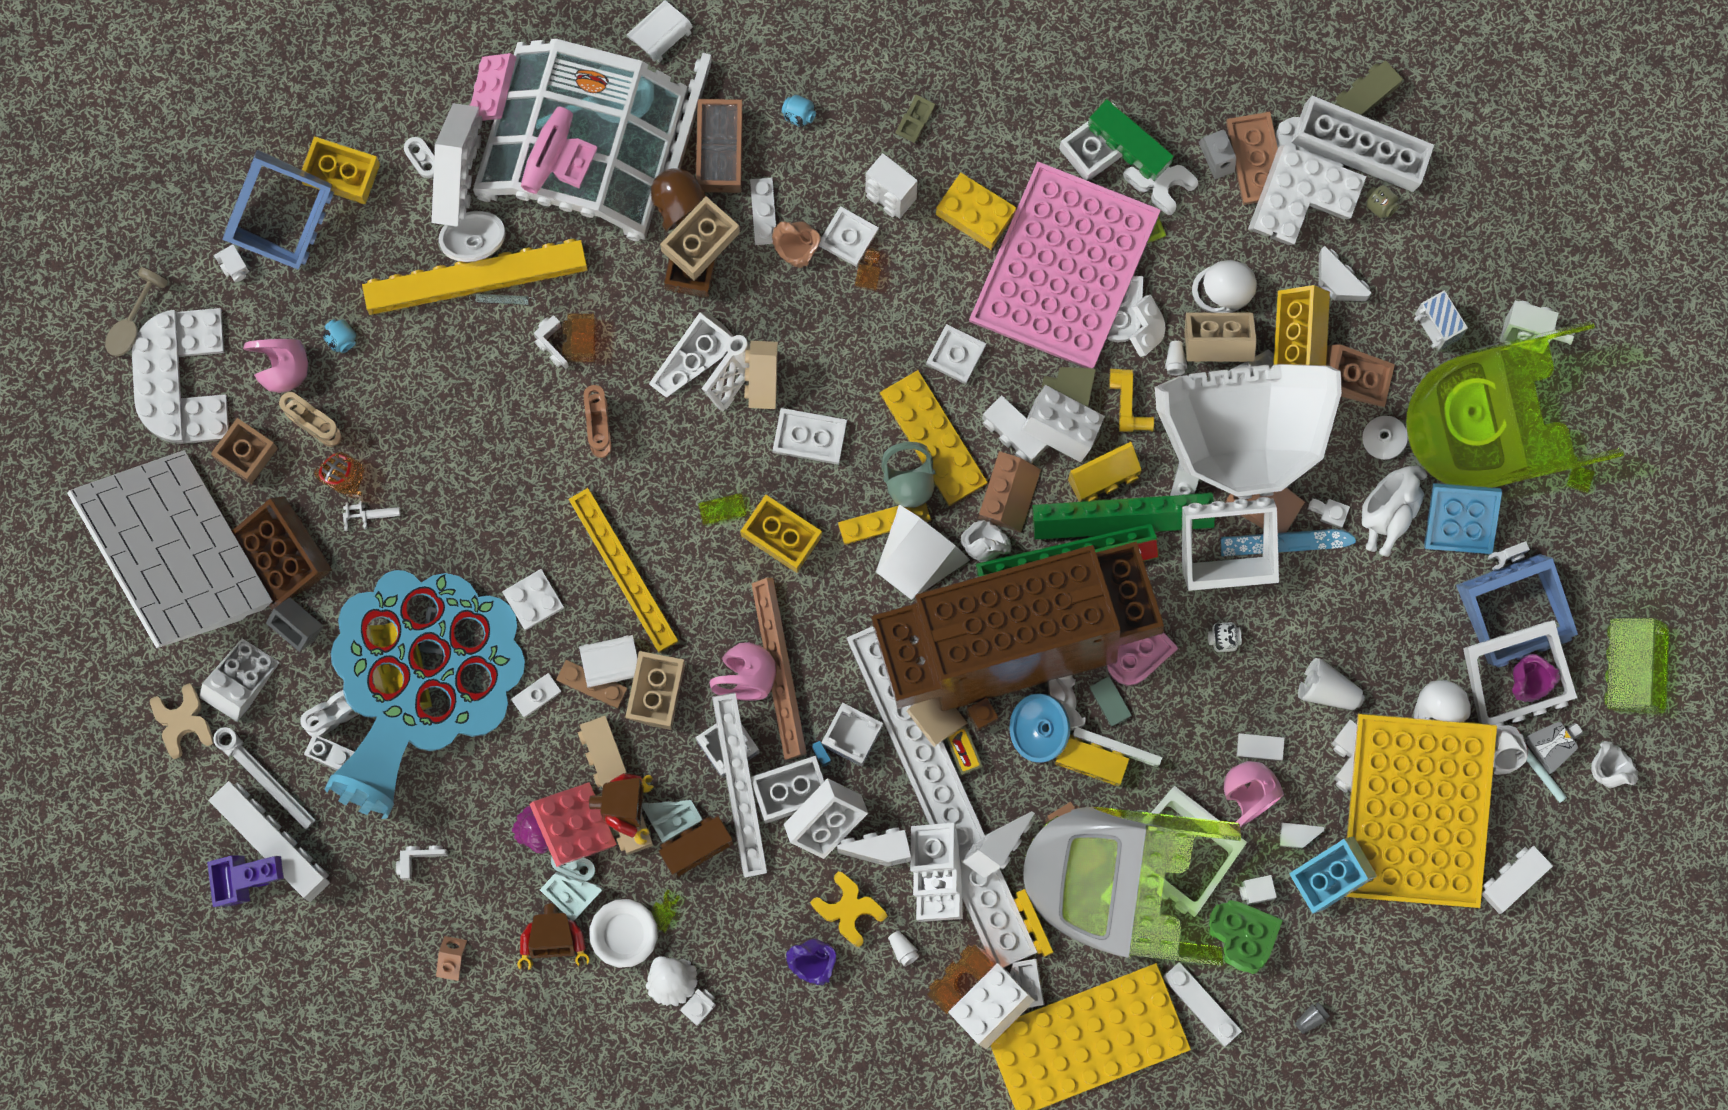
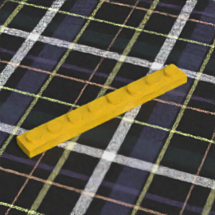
[569,488,678,653]

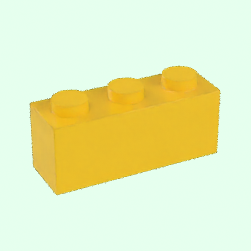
[1055,735,1129,787]

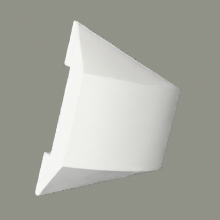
[876,505,970,600]

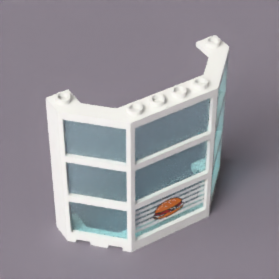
[473,39,688,241]

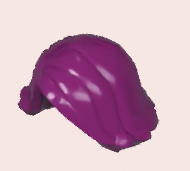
[1512,654,1560,702]
[512,806,549,854]

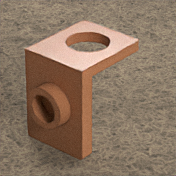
[436,936,467,981]

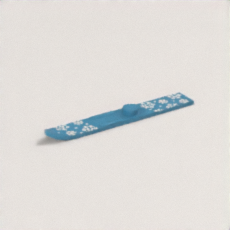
[1221,529,1356,556]

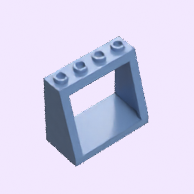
[222,150,334,270]
[1456,554,1578,667]

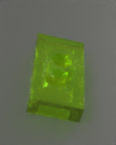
[698,493,747,526]

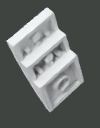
[910,823,963,922]

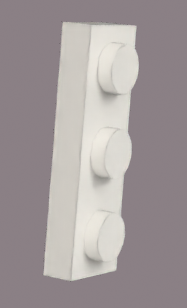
[750,178,776,245]

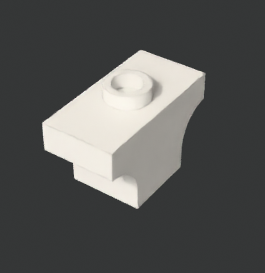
[1170,462,1199,496]

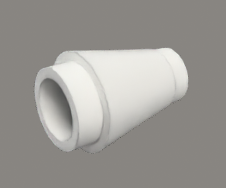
[1165,341,1187,376]
[888,931,919,966]

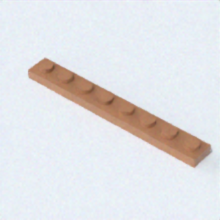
[752,578,807,760]

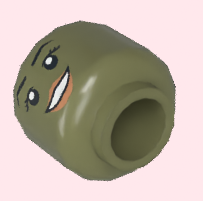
[1366,185,1400,218]

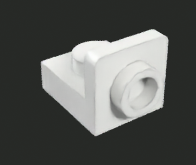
[680,989,716,1026]

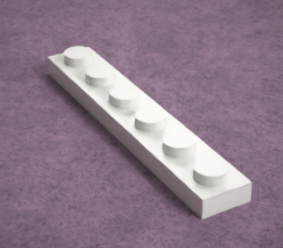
[664,53,712,171]

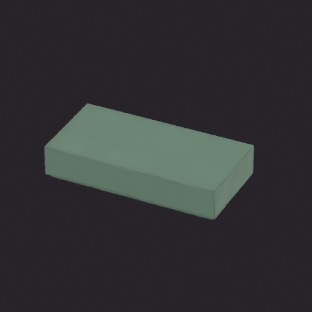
[1089,676,1132,727]

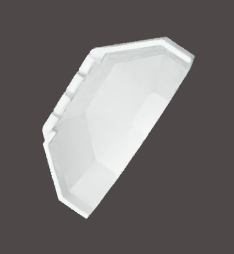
[1155,364,1342,499]

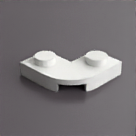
[1129,295,1165,357]

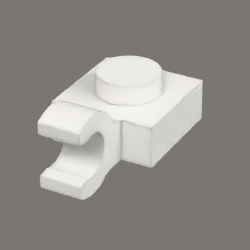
[1308,499,1350,528]
[1488,541,1530,571]

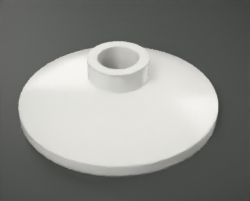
[1363,416,1408,460]

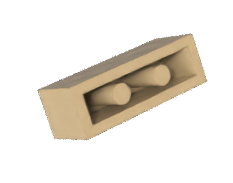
[744,341,778,409]

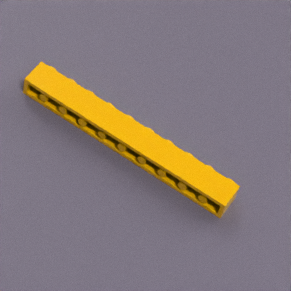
[362,239,588,315]

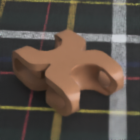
[584,385,612,458]

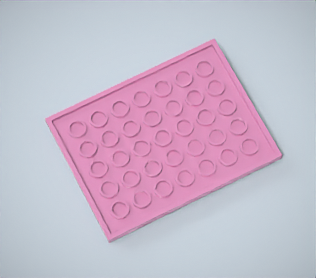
[969,161,1161,369]

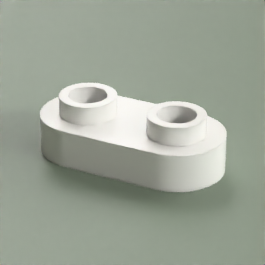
[404,137,434,178]

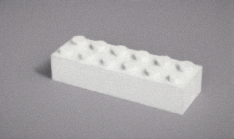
[1291,96,1434,192]
[208,781,330,902]

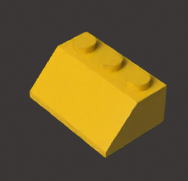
[1068,442,1141,502]

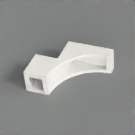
[1331,720,1357,793]

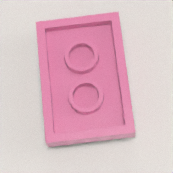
[469,53,517,121]

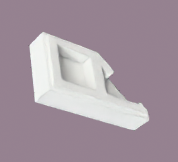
[1280,823,1324,849]

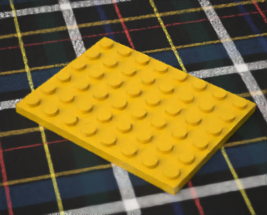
[1345,713,1497,908]

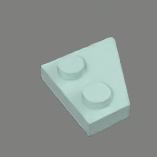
[540,872,604,921]

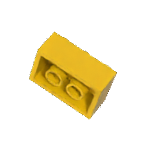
[301,136,380,204]
[936,172,1016,250]
[740,494,822,573]

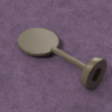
[105,267,168,356]

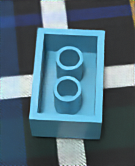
[1289,836,1377,913]

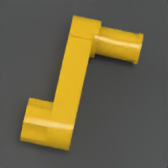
[1109,369,1154,432]

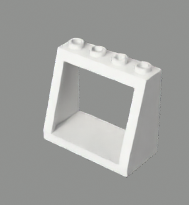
[1182,497,1279,591]

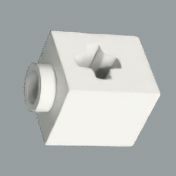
[1240,875,1276,905]

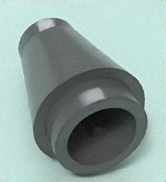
[1294,1002,1330,1034]

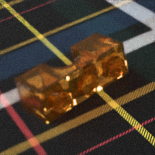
[927,944,997,1014]

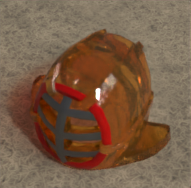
[314,452,365,498]

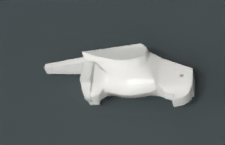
[1047,675,1085,731]

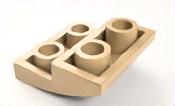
[906,698,967,747]

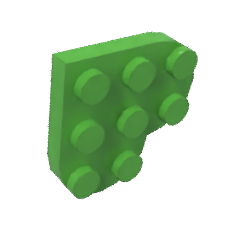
[1209,900,1283,974]

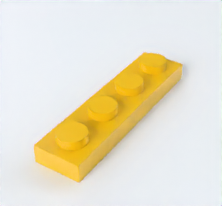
[838,503,931,545]

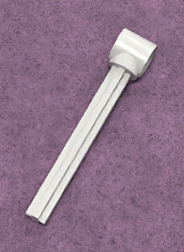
[213,727,316,830]

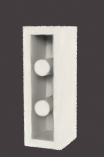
[982,395,1049,464]
[1482,846,1553,914]

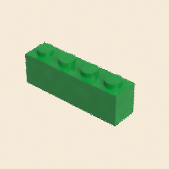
[1088,99,1174,182]

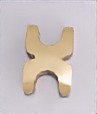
[279,392,342,447]
[150,683,214,759]

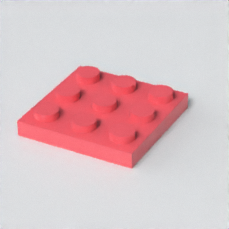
[529,782,617,867]

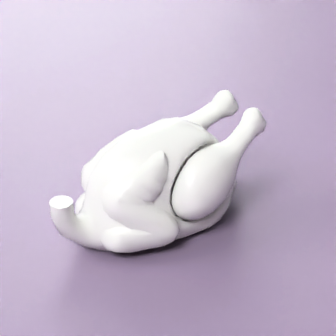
[1362,466,1427,557]

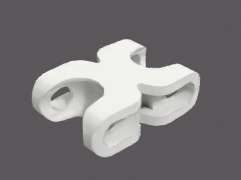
[1123,165,1198,215]
[301,690,359,737]

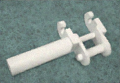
[343,501,400,531]

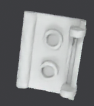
[627,0,693,62]
[579,635,638,687]

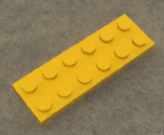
[880,370,988,506]

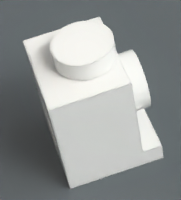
[214,245,249,282]

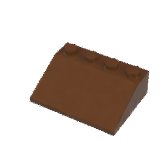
[232,496,332,611]

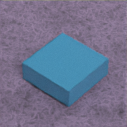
[812,741,831,767]

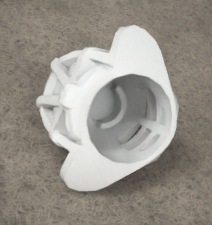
[1493,725,1528,775]

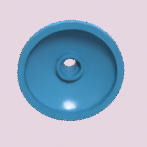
[1009,694,1070,762]

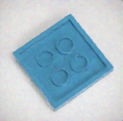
[1424,483,1502,554]

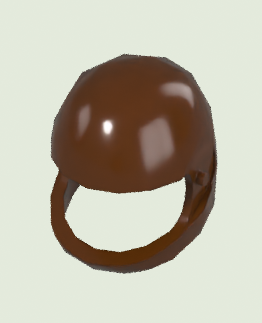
[651,168,706,232]

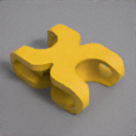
[810,871,888,948]

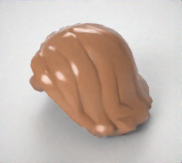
[772,221,821,268]

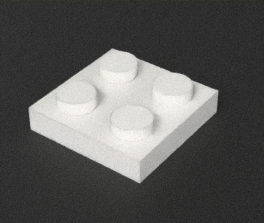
[819,206,879,267]
[926,324,986,384]
[502,569,564,631]

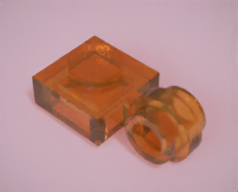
[855,247,881,291]

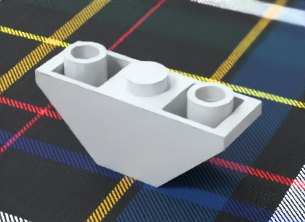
[1319,246,1371,301]
[304,734,355,771]

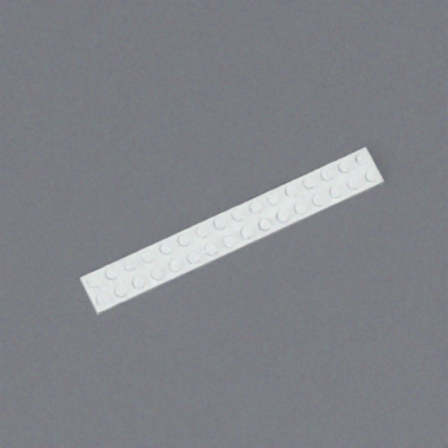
[847,626,1037,967]

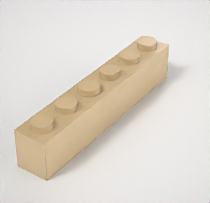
[578,716,653,855]

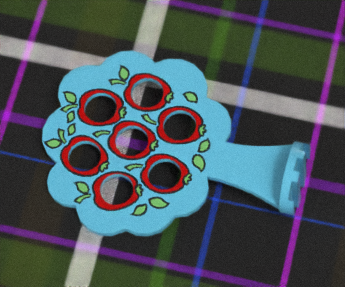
[325,570,525,819]

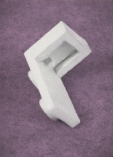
[534,315,569,369]
[396,846,448,880]

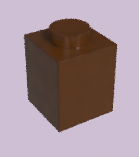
[966,698,998,732]

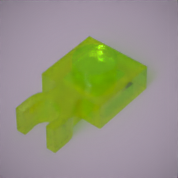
[650,890,680,933]

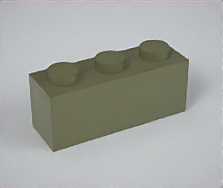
[1335,60,1403,116]

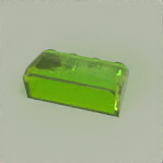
[1604,618,1669,714]

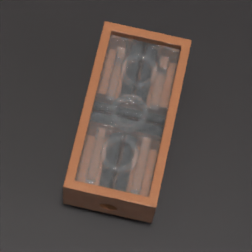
[696,99,743,193]

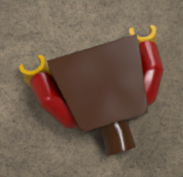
[589,773,654,845]
[517,903,589,970]

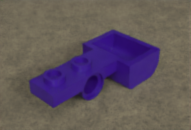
[207,855,284,907]

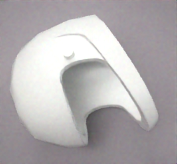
[1192,260,1257,313]
[1414,680,1471,722]

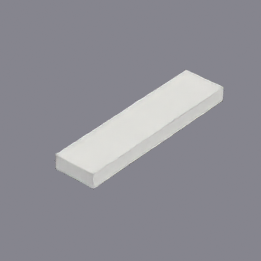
[1073,727,1162,767]

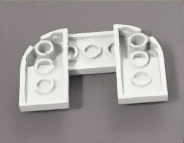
[132,308,229,444]

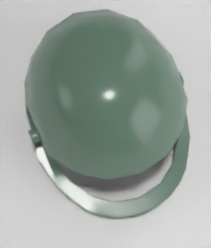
[881,442,935,508]

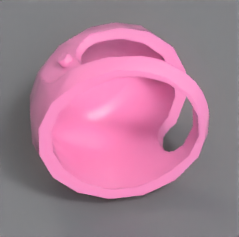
[243,339,308,393]
[709,642,776,701]
[1224,761,1284,827]

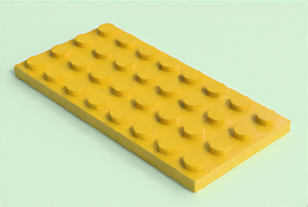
[990,963,1191,1110]

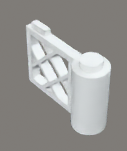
[702,335,750,411]

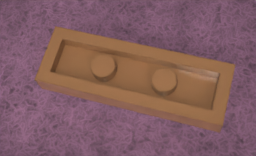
[556,660,628,709]

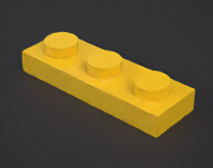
[1014,889,1053,957]

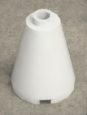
[1298,658,1364,710]

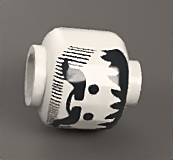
[1208,622,1241,652]

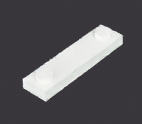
[1162,962,1242,1047]

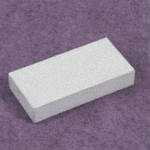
[1236,733,1284,761]

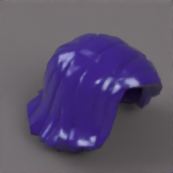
[786,938,837,986]

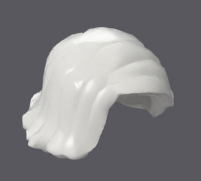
[961,520,1011,562]
[1591,741,1638,788]
[646,956,698,1006]

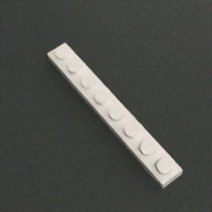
[712,692,767,877]

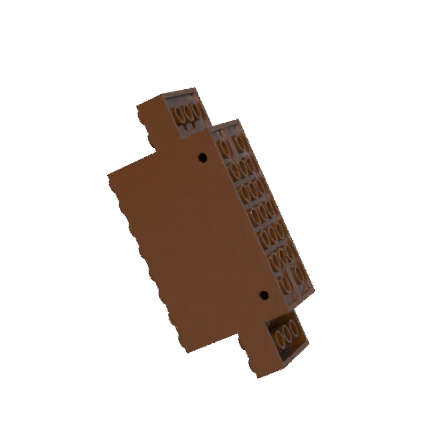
[871,541,1164,711]

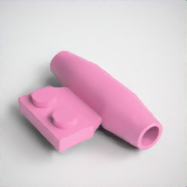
[521,107,597,194]

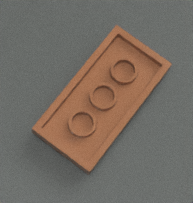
[1226,112,1278,205]

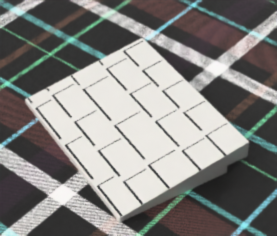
[67,450,272,648]

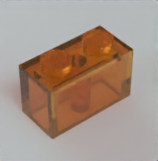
[562,313,596,362]

